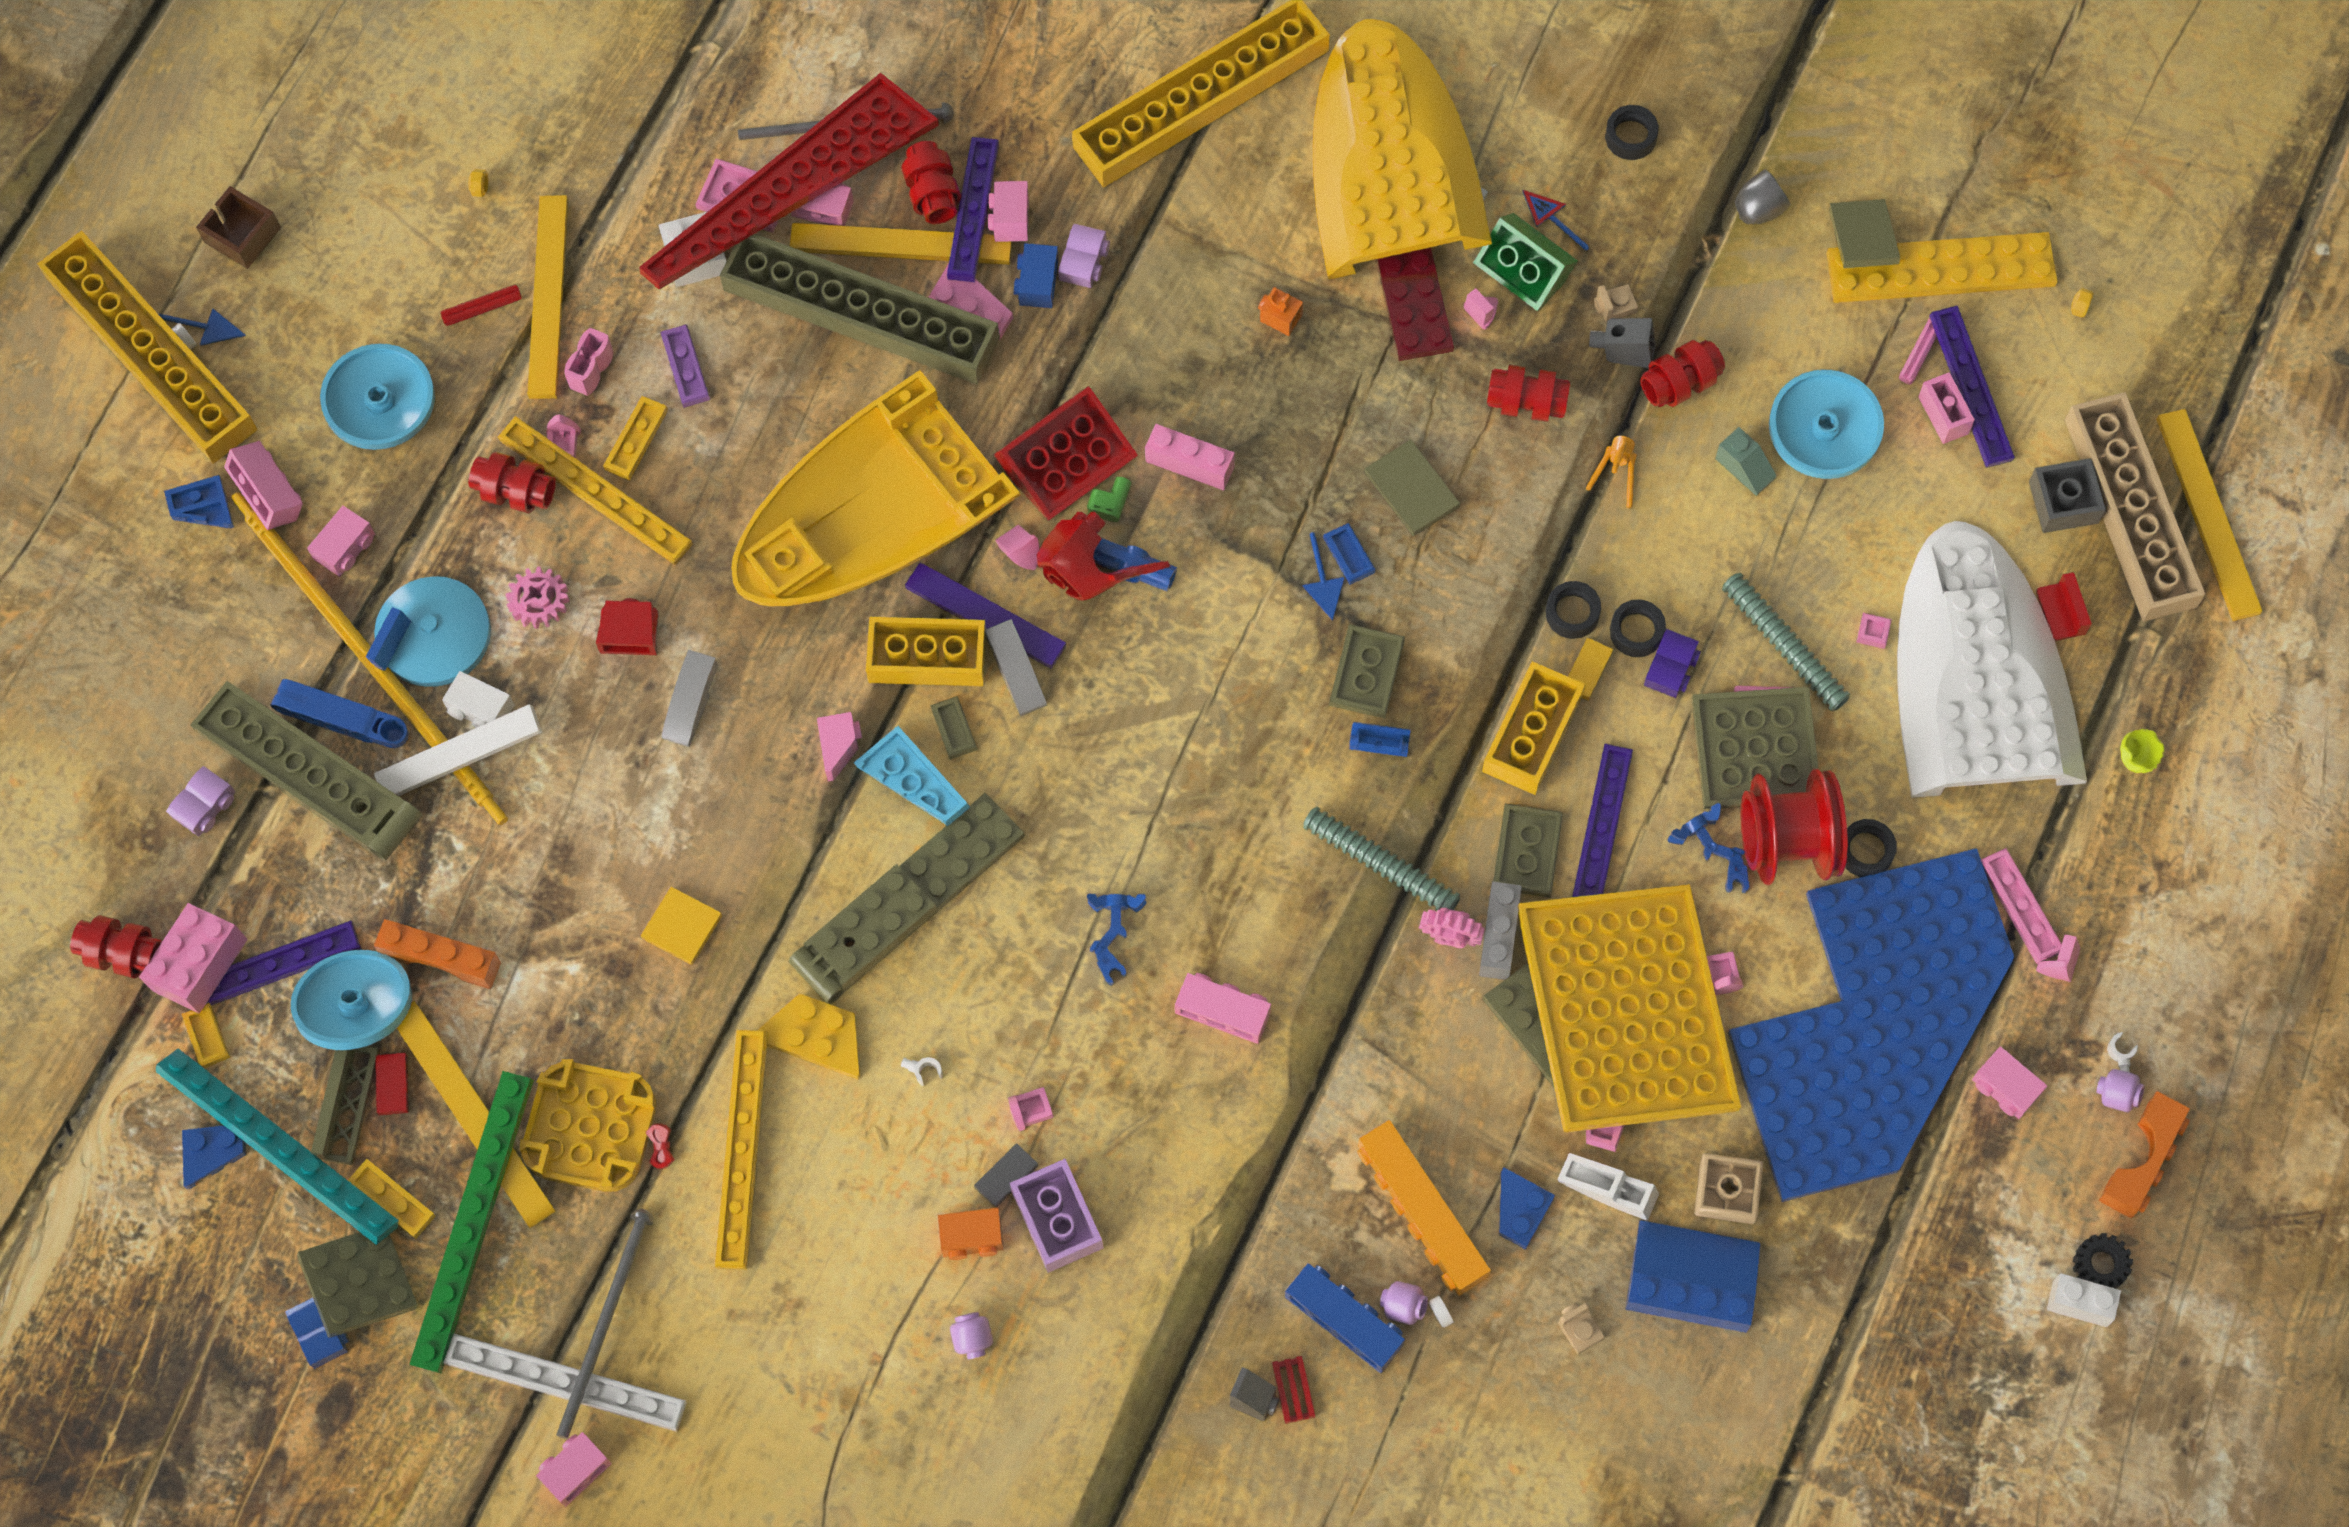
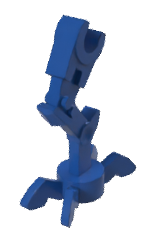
[1667,803,1749,893]
[1087,893,1147,986]

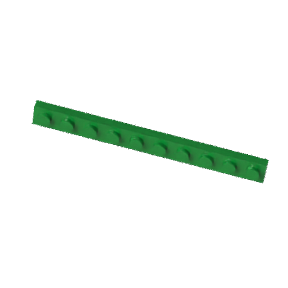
[409,1071,534,1374]

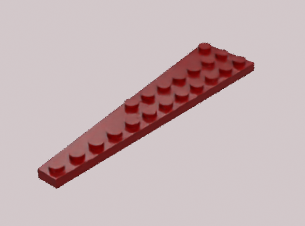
[639,73,939,290]

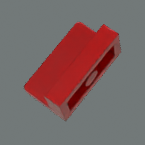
[2036,572,2092,641]

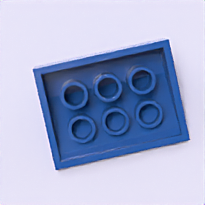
[1625,1220,1760,1333]

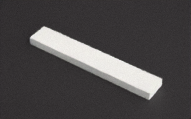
[374,704,542,796]

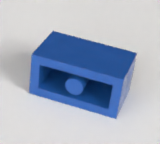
[1014,243,1059,308]

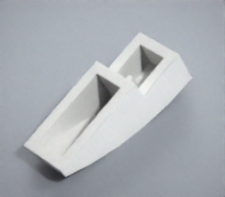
[1558,1153,1659,1221]

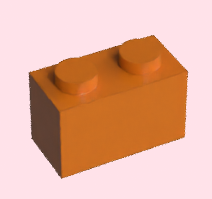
[938,1208,1004,1260]

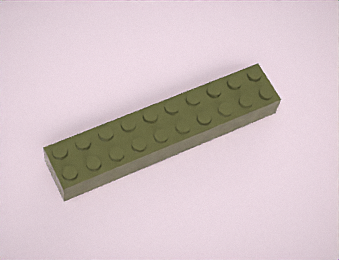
[720,234,1000,385]

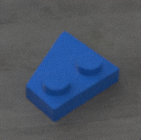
[164,475,234,528]
[182,1125,246,1189]
[1499,1167,1555,1250]

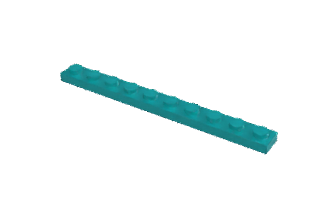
[156,1048,399,1245]

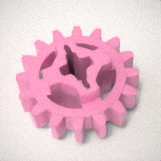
[505,567,570,629]
[1419,908,1485,948]

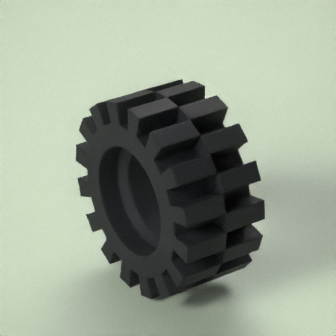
[2073,1233,2133,1289]

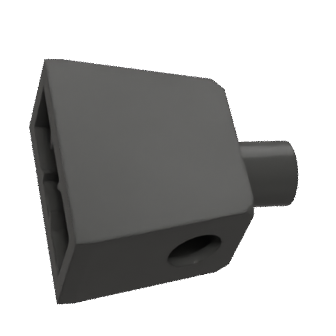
[1589,318,1656,368]

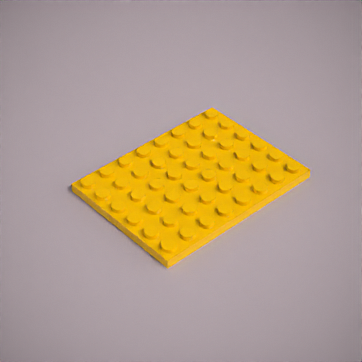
[1518,884,1741,1133]

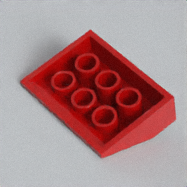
[993,386,1138,521]

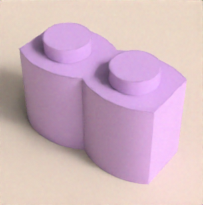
[1058,224,1110,288]
[166,766,235,837]

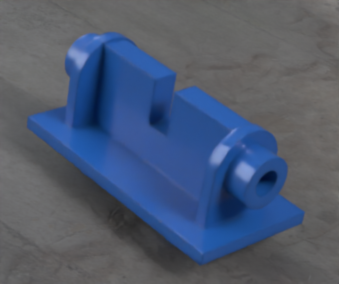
[1349,722,1410,757]

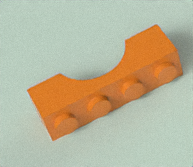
[374,919,501,990]
[2098,1091,2190,1219]

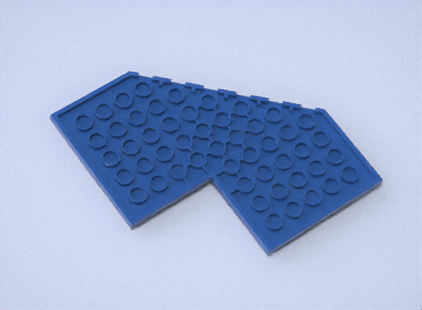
[1728,848,2015,1202]

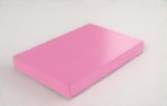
[695,158,778,233]

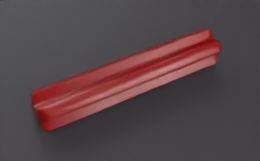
[440,284,522,326]

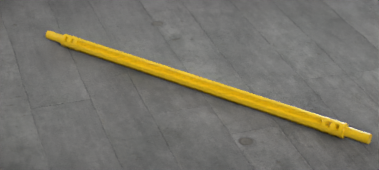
[231,492,508,825]

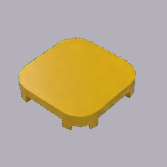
[520,1059,656,1192]

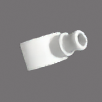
[2107,1032,2138,1073]
[901,1057,943,1086]

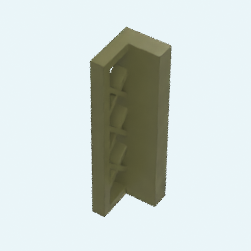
[311,1046,380,1165]

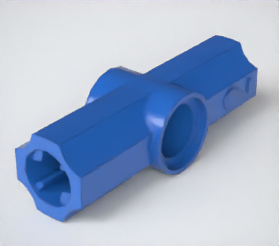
[1093,538,1177,592]

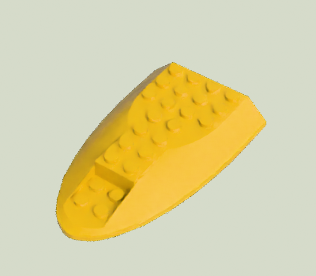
[1313,19,1492,280]
[731,370,1020,606]

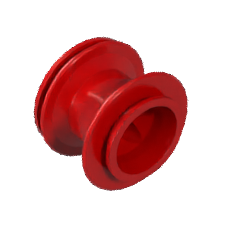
[1741,769,1848,886]

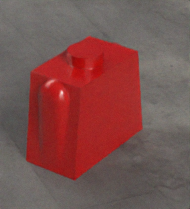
[596,598,659,656]

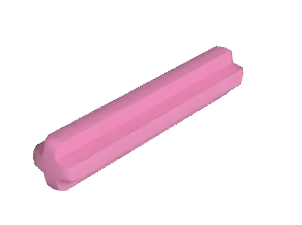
[1899,311,1937,385]

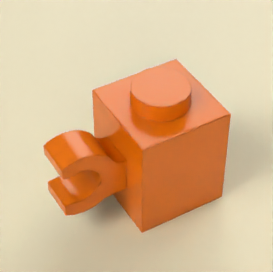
[1258,287,1303,336]

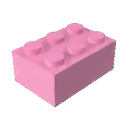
[139,903,248,1014]

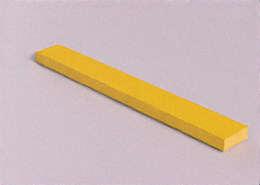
[527,195,568,399]
[789,223,1012,265]
[2156,409,2262,621]
[498,416,693,566]
[715,1030,768,1270]

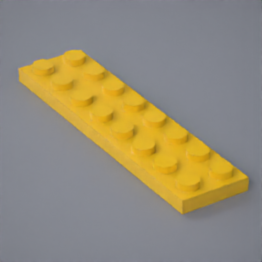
[1826,232,2057,303]

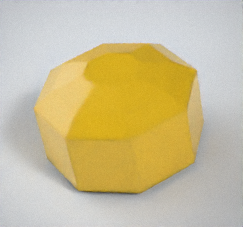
[468,169,489,197]
[2071,288,2094,318]

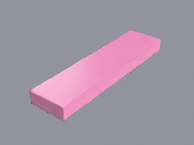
[1981,848,2062,965]

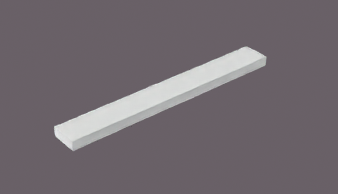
[443,1333,687,1432]

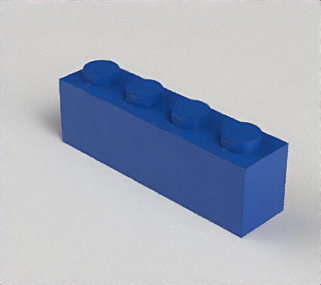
[1285,1263,1405,1374]

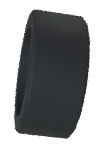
[1605,105,1659,160]
[1545,581,1602,639]
[1610,599,1666,657]
[1845,819,1897,877]

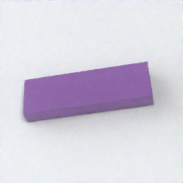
[660,324,710,408]

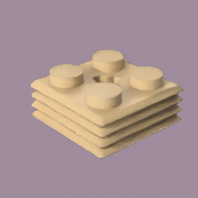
[1694,1153,1763,1224]

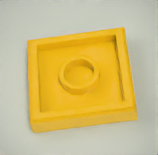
[641,887,722,965]

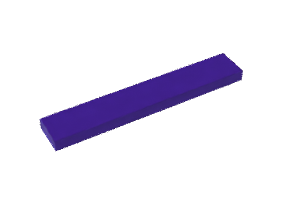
[947,137,999,282]
[1929,306,2015,468]
[905,562,1066,669]
[1572,744,1633,897]
[190,921,362,1010]

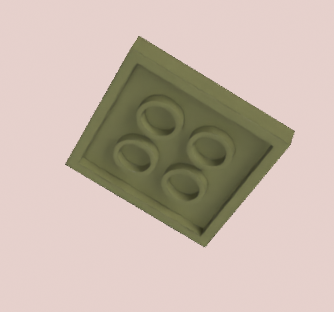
[297,1232,417,1338]

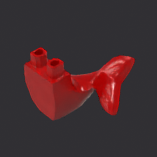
[1036,512,1170,601]

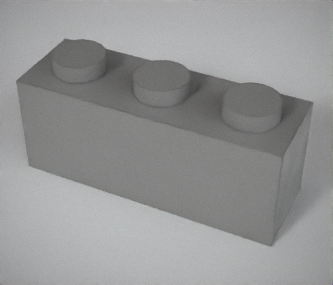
[1479,881,1522,980]

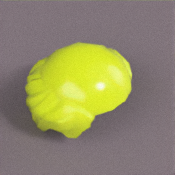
[2120,729,2165,773]

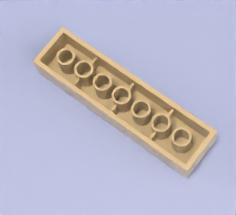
[2065,392,2205,622]

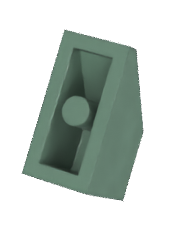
[1715,427,1776,496]

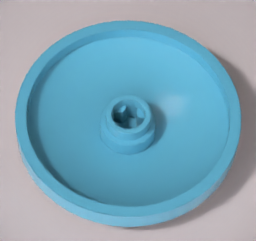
[320,344,435,450]
[1769,370,1884,479]
[374,577,491,687]
[291,950,412,1050]

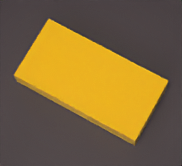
[1568,637,1614,701]
[181,1003,231,1068]

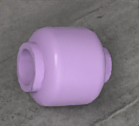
[2097,1069,2145,1112]
[1380,1281,1428,1325]
[950,1312,993,1359]

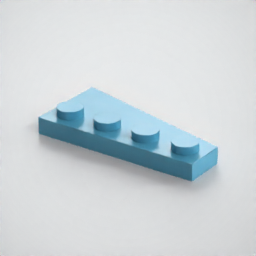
[854,726,970,826]

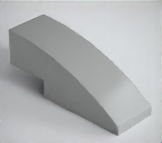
[985,619,1047,716]
[661,649,718,747]

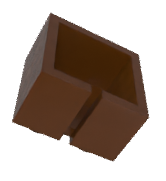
[196,186,281,269]

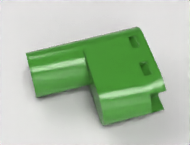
[1087,477,1132,522]

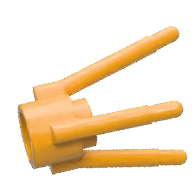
[1586,436,1637,508]

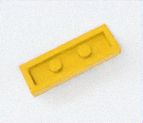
[603,396,668,481]
[348,1159,436,1239]

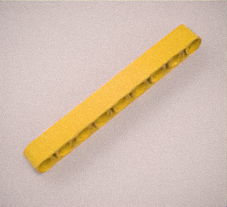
[397,1000,556,1229]

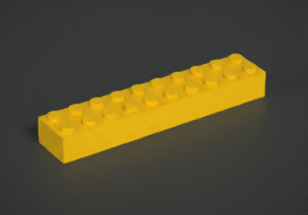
[1072,0,1330,188]
[37,230,258,464]

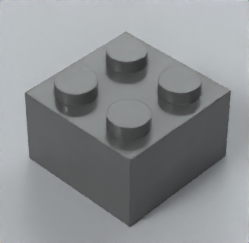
[2029,458,2106,533]

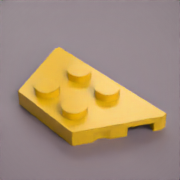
[758,993,860,1080]

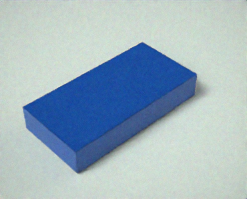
[1323,523,1375,585]
[366,607,411,671]

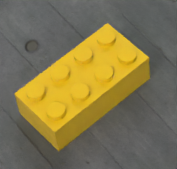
[866,617,987,686]
[1482,661,1585,795]

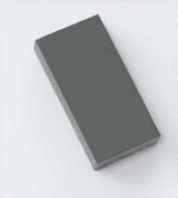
[974,1143,1038,1208]

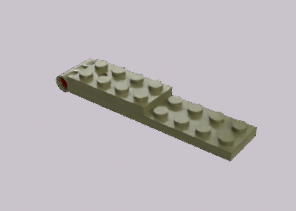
[190,681,423,861]
[789,793,1025,1004]

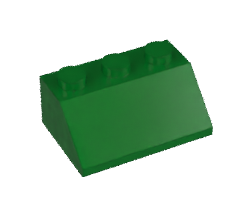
[1473,213,1578,311]

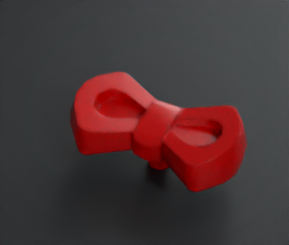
[646,1123,675,1169]

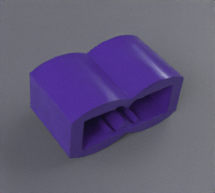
[1644,629,1701,698]

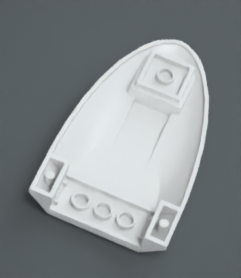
[1897,521,2087,798]

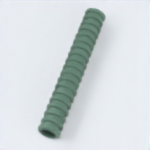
[1722,573,1851,711]
[1303,806,1460,910]

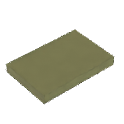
[1829,199,1900,268]
[1364,439,1460,537]
[1329,624,1405,718]
[1493,803,1563,898]

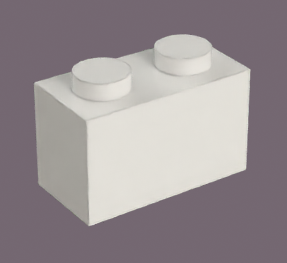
[442,671,515,728]
[2047,1273,2121,1327]

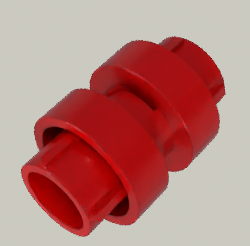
[901,141,961,224]
[1640,340,1725,407]
[1487,364,1570,422]
[468,452,556,514]
[70,915,162,978]

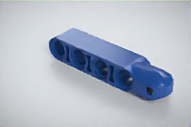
[270,679,409,748]

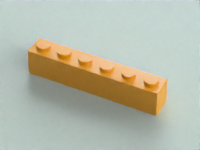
[1357,1120,1491,1296]

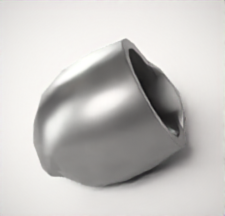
[1735,169,1791,225]

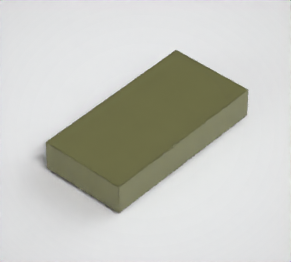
[930,696,977,760]

